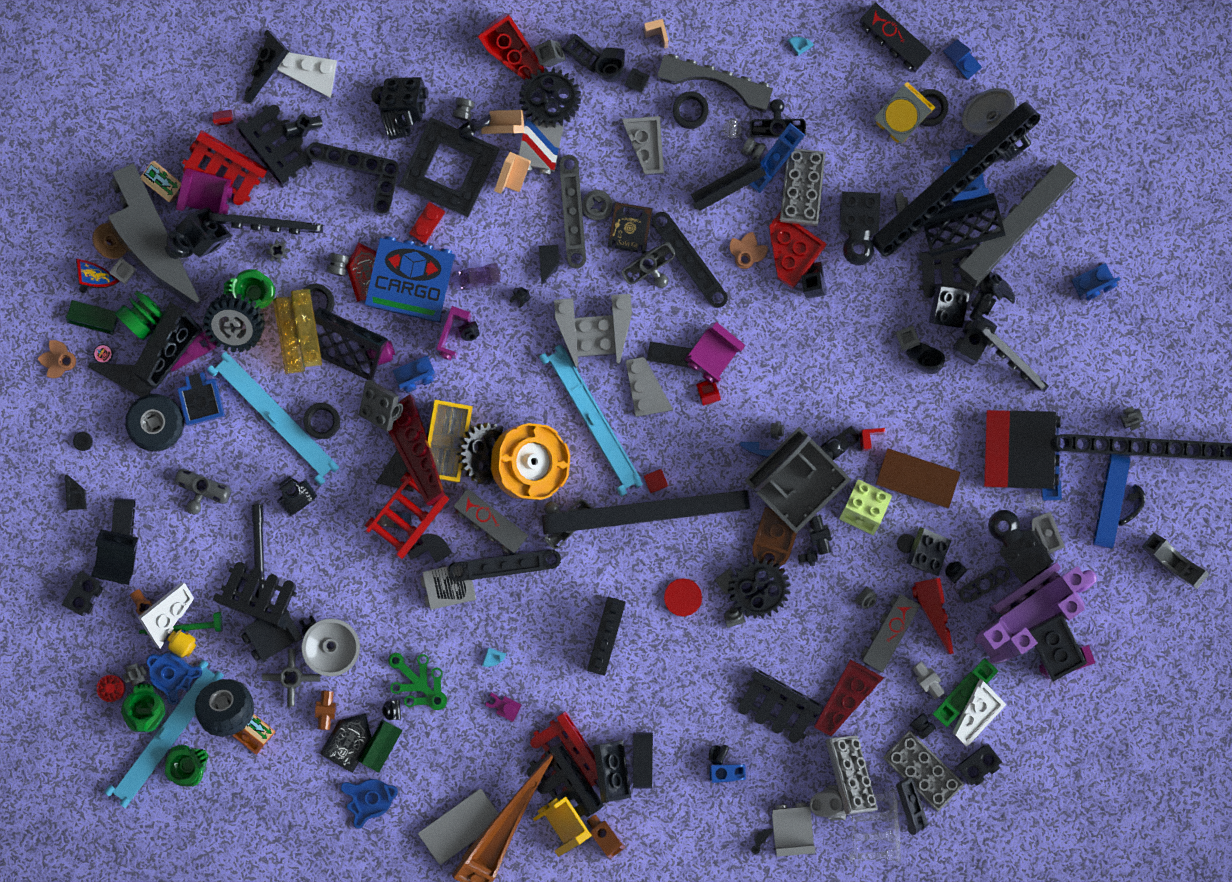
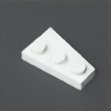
[277,53,337,99]
[138,582,194,649]
[952,679,1006,747]

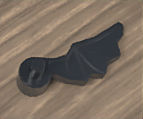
[751,829,774,855]

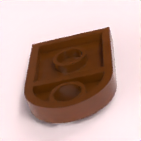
[752,507,797,567]

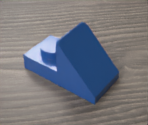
[943,39,982,80]

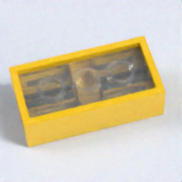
[427,400,473,483]

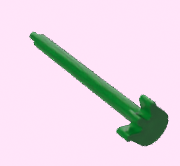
[139,612,223,635]

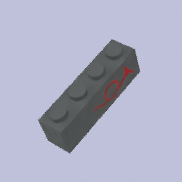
[453,488,529,554]
[860,594,920,673]

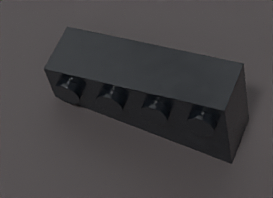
[132,302,202,389]

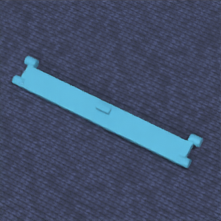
[539,344,643,497]
[207,352,340,486]
[104,659,224,808]

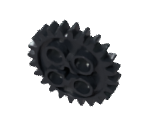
[519,68,581,128]
[457,423,505,485]
[728,557,791,619]

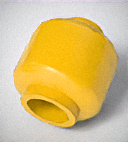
[167,629,197,658]

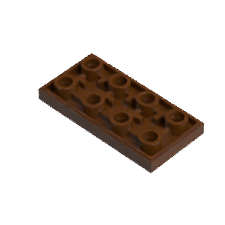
[875,448,961,509]

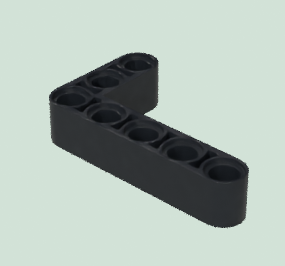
[307,142,399,216]

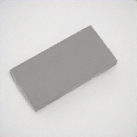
[780,148,826,226]
[882,730,965,812]
[825,735,878,815]
[418,788,499,865]

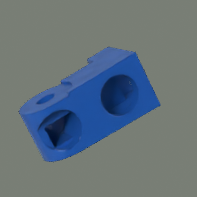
[709,764,746,783]

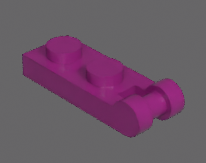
[171,331,217,372]

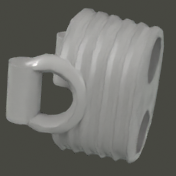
[810,785,846,821]

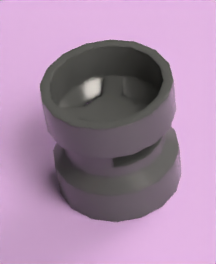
[452,97,475,121]
[741,136,766,160]
[326,253,349,276]

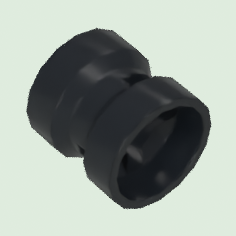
[909,713,936,740]

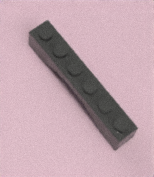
[657,54,773,113]

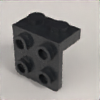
[380,77,429,121]

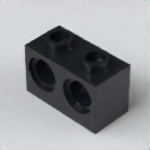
[62,571,104,616]
[956,743,1002,786]

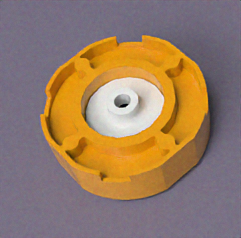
[491,423,570,500]

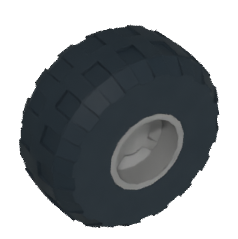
[125,394,184,452]
[194,679,254,737]

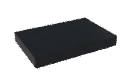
[1028,612,1087,682]
[593,740,631,803]

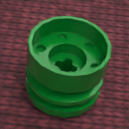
[114,290,163,341]

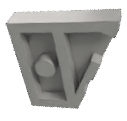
[1032,511,1065,553]

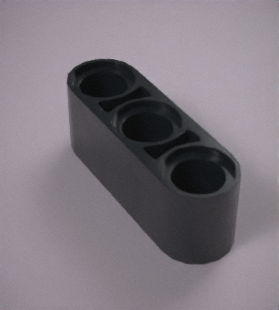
[111,498,136,536]
[633,732,653,789]

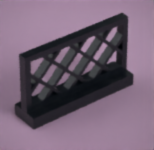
[690,157,767,211]
[924,193,1006,256]
[303,307,388,380]

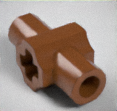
[129,589,154,615]
[315,690,336,730]

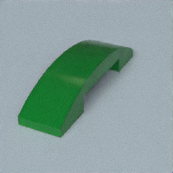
[933,658,998,727]

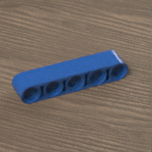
[1093,455,1131,549]

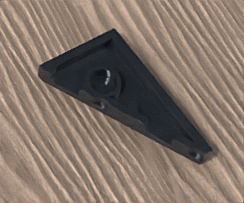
[244,30,289,104]

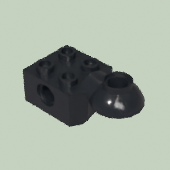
[839,191,881,266]
[165,207,232,259]
[953,291,997,366]
[988,510,1055,584]

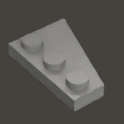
[622,116,664,175]

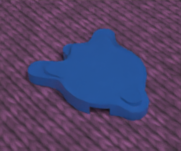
[146,653,202,705]
[341,779,398,829]

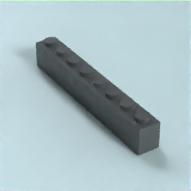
[958,161,1077,287]

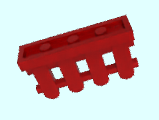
[182,130,268,205]
[530,711,598,792]

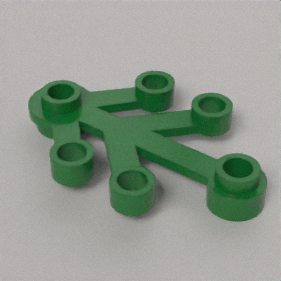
[388,653,447,710]

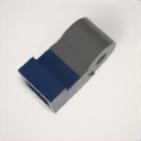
[375,509,412,530]

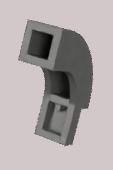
[1142,532,1209,589]

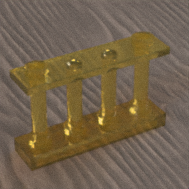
[273,289,322,374]

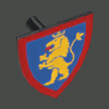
[76,258,120,293]

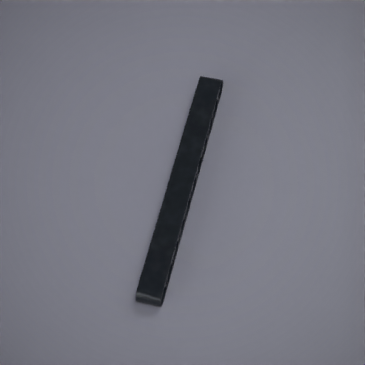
[871,102,1041,257]
[1050,434,1232,462]
[541,490,750,535]

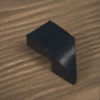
[539,245,559,284]

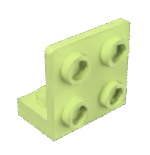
[839,479,892,536]

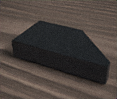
[65,475,87,511]

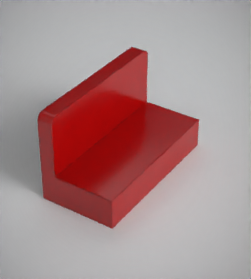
[859,428,885,451]

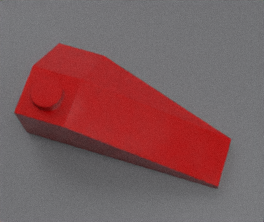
[478,13,545,80]
[911,578,954,654]

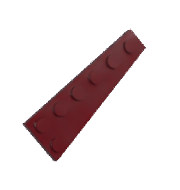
[388,394,445,506]

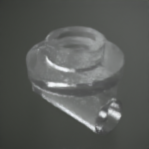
[723,118,742,139]

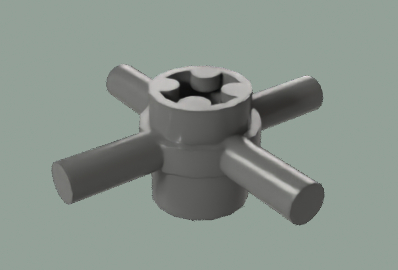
[262,648,321,707]

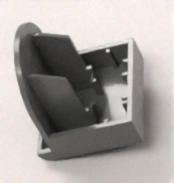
[744,427,851,533]

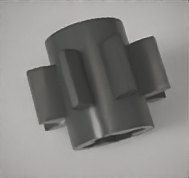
[266,239,291,264]
[1120,406,1144,431]
[122,663,148,686]

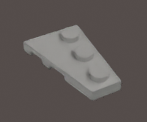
[626,357,673,417]

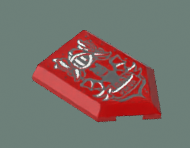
[346,242,377,302]

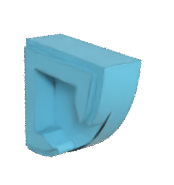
[787,37,814,56]
[482,648,506,667]

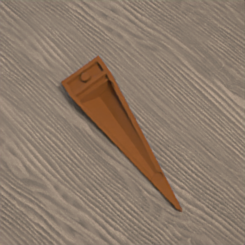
[452,753,553,882]

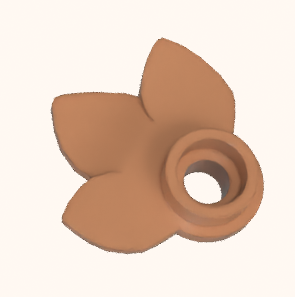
[729,232,768,269]
[38,340,76,378]

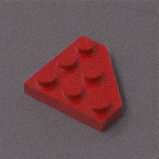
[769,211,827,290]

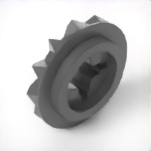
[582,190,613,221]

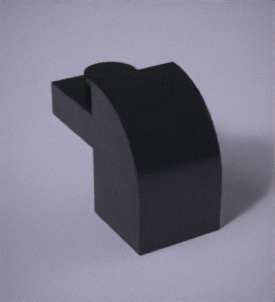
[801,262,827,299]
[407,534,453,563]

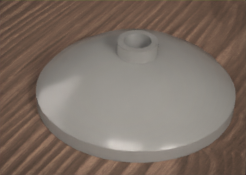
[962,88,1016,135]
[302,618,360,676]

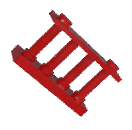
[364,472,450,560]

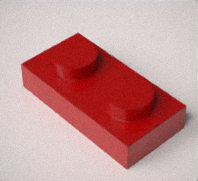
[409,201,446,244]

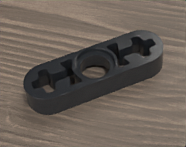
[959,566,1010,603]

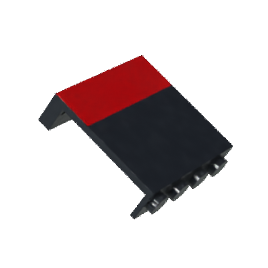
[984,410,1061,490]

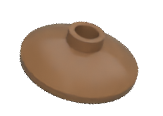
[92,223,127,259]

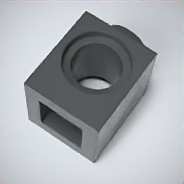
[534,40,566,67]

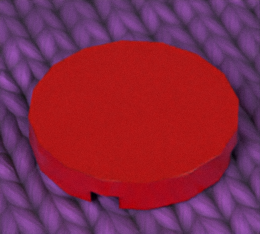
[664,578,702,617]

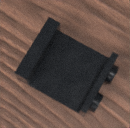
[91,529,138,585]
[241,611,303,663]

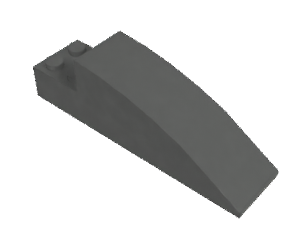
[108,163,200,309]

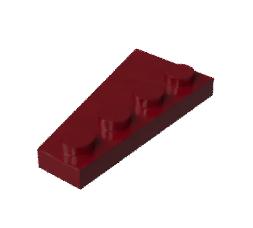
[814,659,884,736]

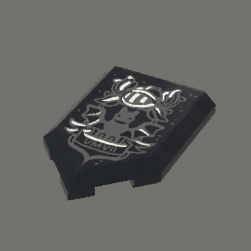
[320,713,372,773]

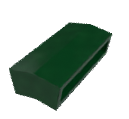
[66,300,118,335]
[359,719,403,773]

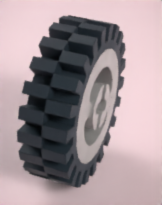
[203,293,265,353]

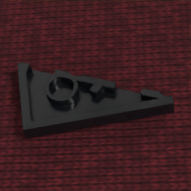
[87,363,153,397]

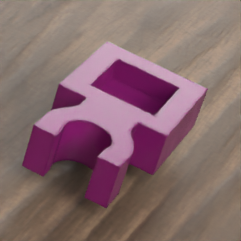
[485,692,522,722]

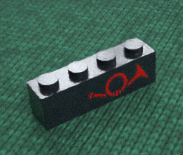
[859,2,932,73]

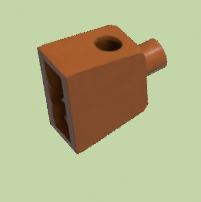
[587,814,626,859]

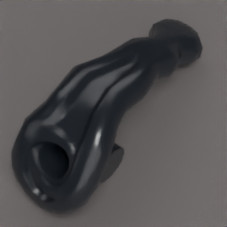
[1118,484,1146,526]

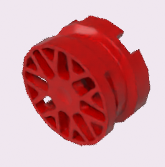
[97,675,126,702]

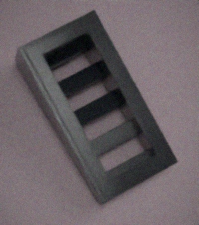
[562,34,601,73]

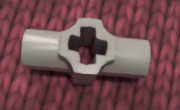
[912,661,945,699]

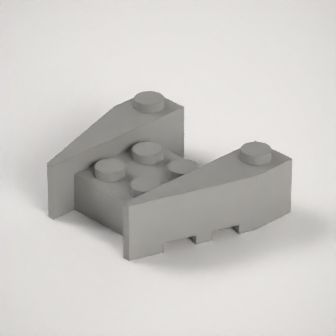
[554,294,632,368]

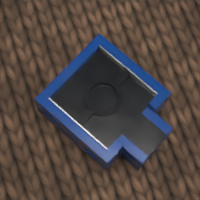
[177,372,226,426]

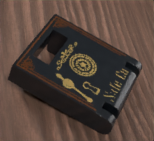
[608,202,653,253]

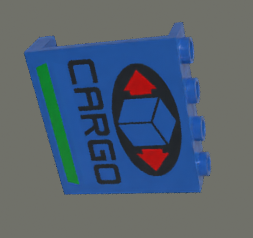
[365,236,456,323]

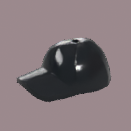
[595,47,625,82]
[906,342,945,374]

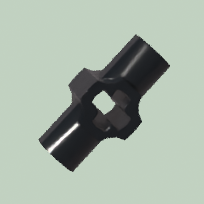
[282,114,323,138]
[809,515,832,555]

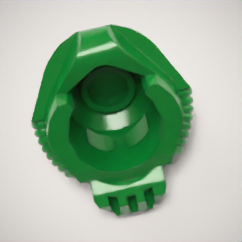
[223,269,275,309]
[120,683,166,732]
[164,744,209,787]

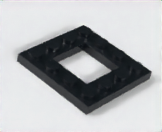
[399,117,500,218]

